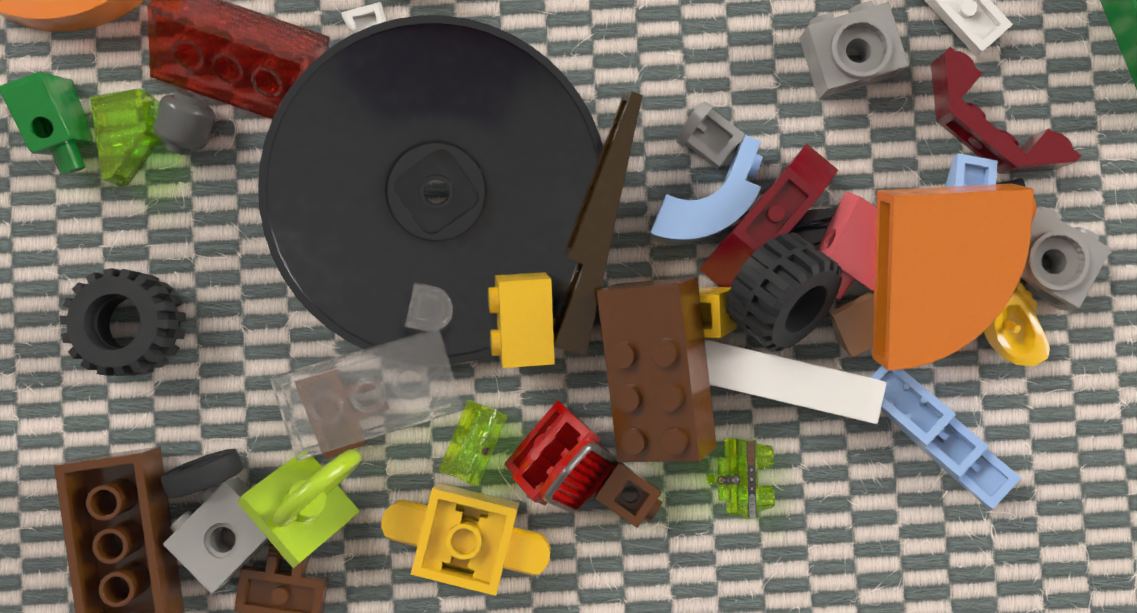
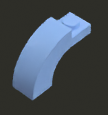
[648,135,763,244]

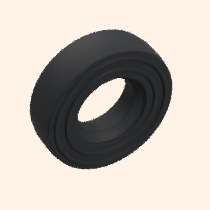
[161,449,243,498]

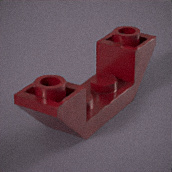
[931,47,1082,174]
[698,143,838,287]

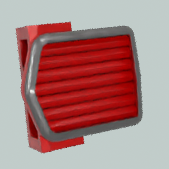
[504,400,616,512]

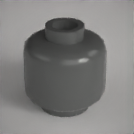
[153,89,216,155]

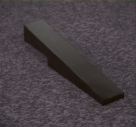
[553,91,643,357]

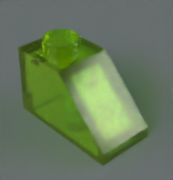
[90,88,161,187]

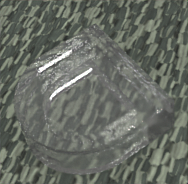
[405,282,453,331]

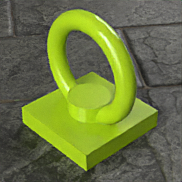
[237,448,361,569]

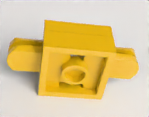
[381,482,551,596]

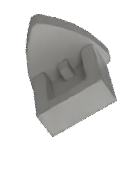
[676,102,745,170]

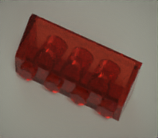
[147,0,330,119]

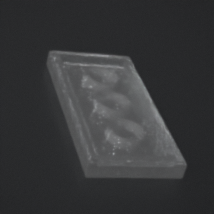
[270,327,464,461]

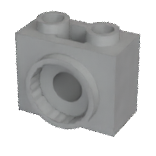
[799,1,909,100]
[1019,207,1111,310]
[163,477,269,594]

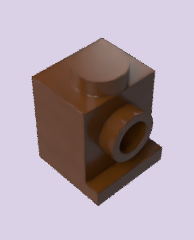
[594,459,662,528]

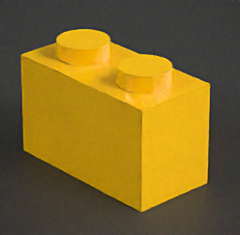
[488,272,555,368]

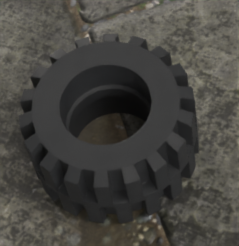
[726,232,842,352]
[60,268,186,376]

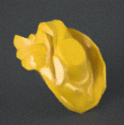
[983,282,1050,366]

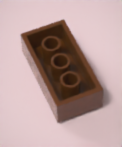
[597,277,717,462]
[54,446,185,613]

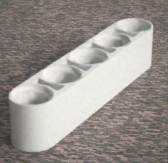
[705,339,887,424]

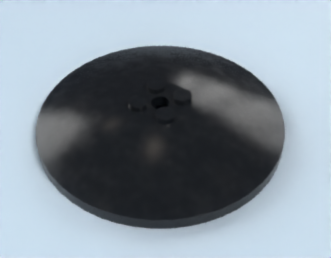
[258,15,603,365]

